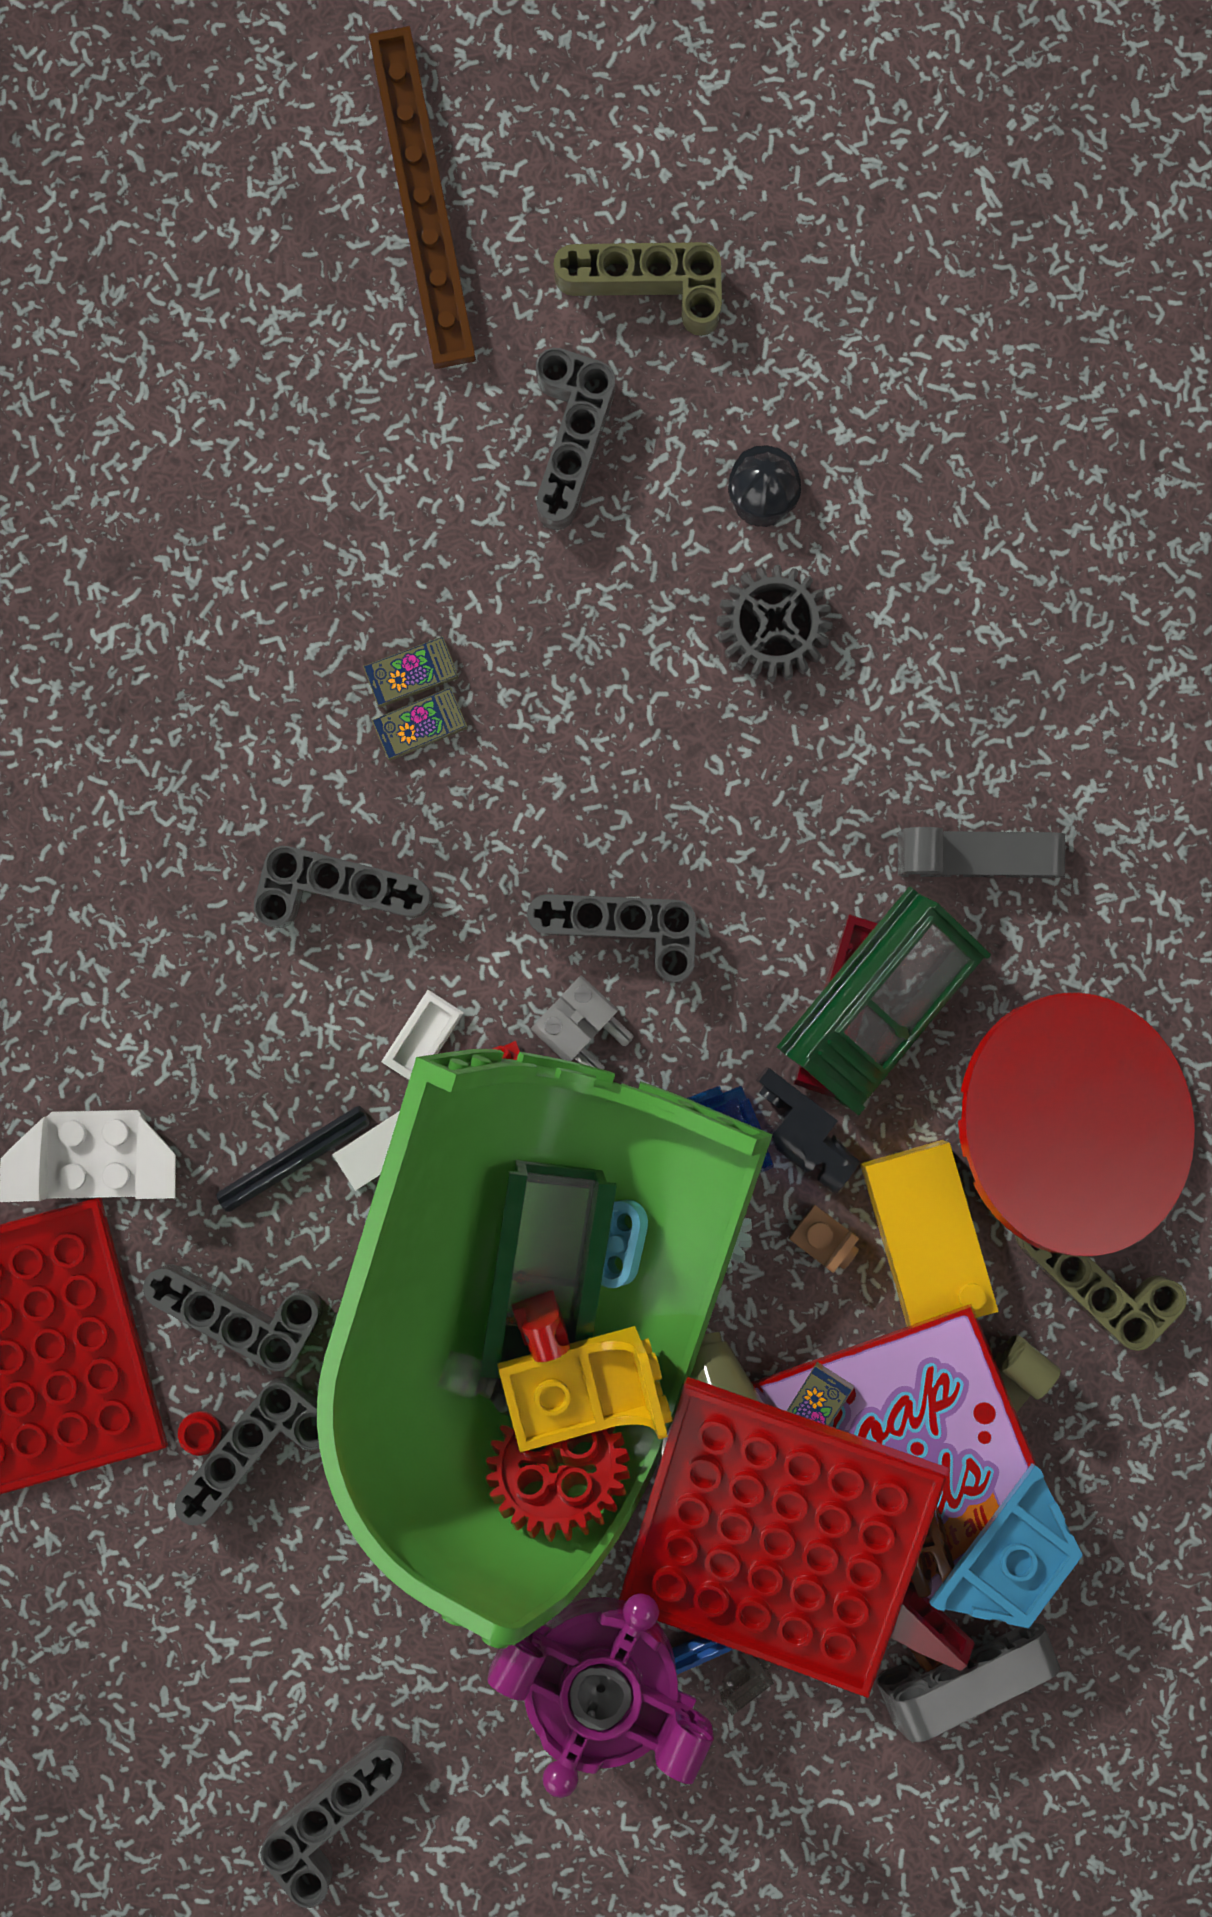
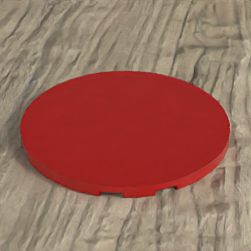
[958,992,1195,1256]

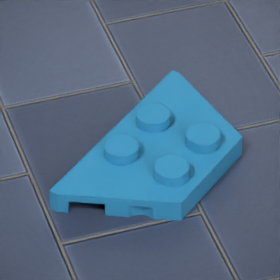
[929,1463,1083,1628]

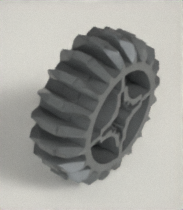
[716,565,833,682]

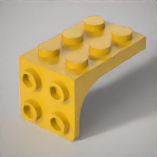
[497,1326,672,1452]

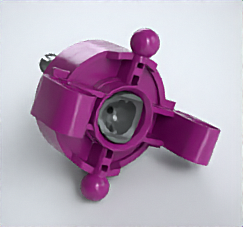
[487,1594,714,1798]

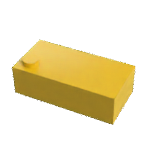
[860,1140,999,1327]

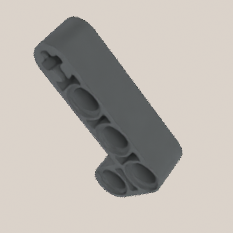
[536,347,615,530]
[898,827,1065,878]
[254,846,433,928]
[527,894,696,983]
[143,1264,323,1371]
[175,1376,319,1526]
[876,1623,1060,1742]
[260,1735,406,1908]

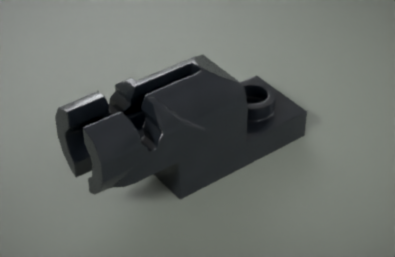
[756,1067,860,1194]

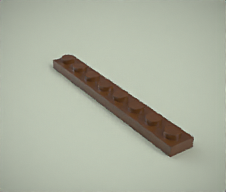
[368,26,476,369]

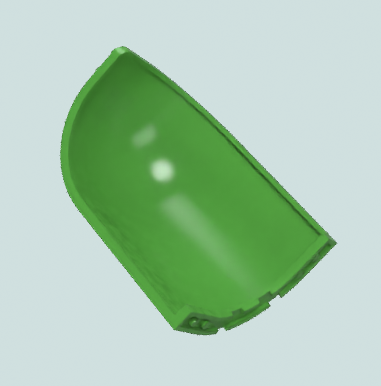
[317,1049,772,1649]

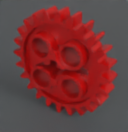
[486,1425,630,1542]

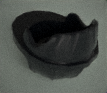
[728,445,801,527]

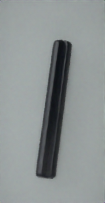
[216,1106,370,1212]

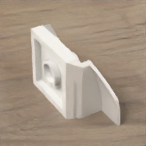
[0,1110,176,1202]

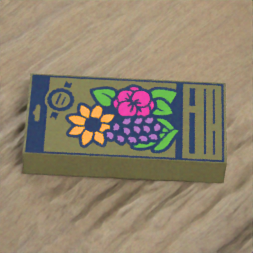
[363,636,459,708]
[372,687,468,761]
[787,1362,854,1426]

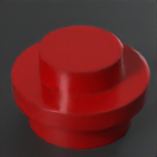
[178,1411,222,1456]

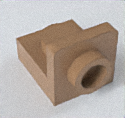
[788,1204,859,1273]

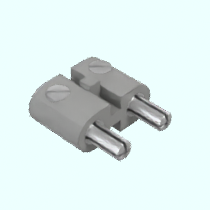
[531,975,633,1070]

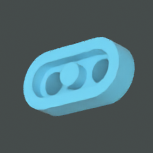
[601,1200,648,1288]

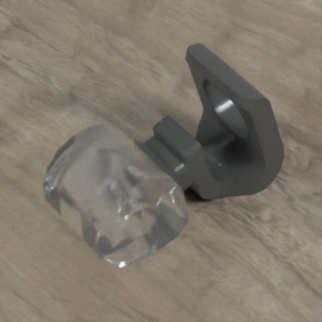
[438,1351,510,1416]

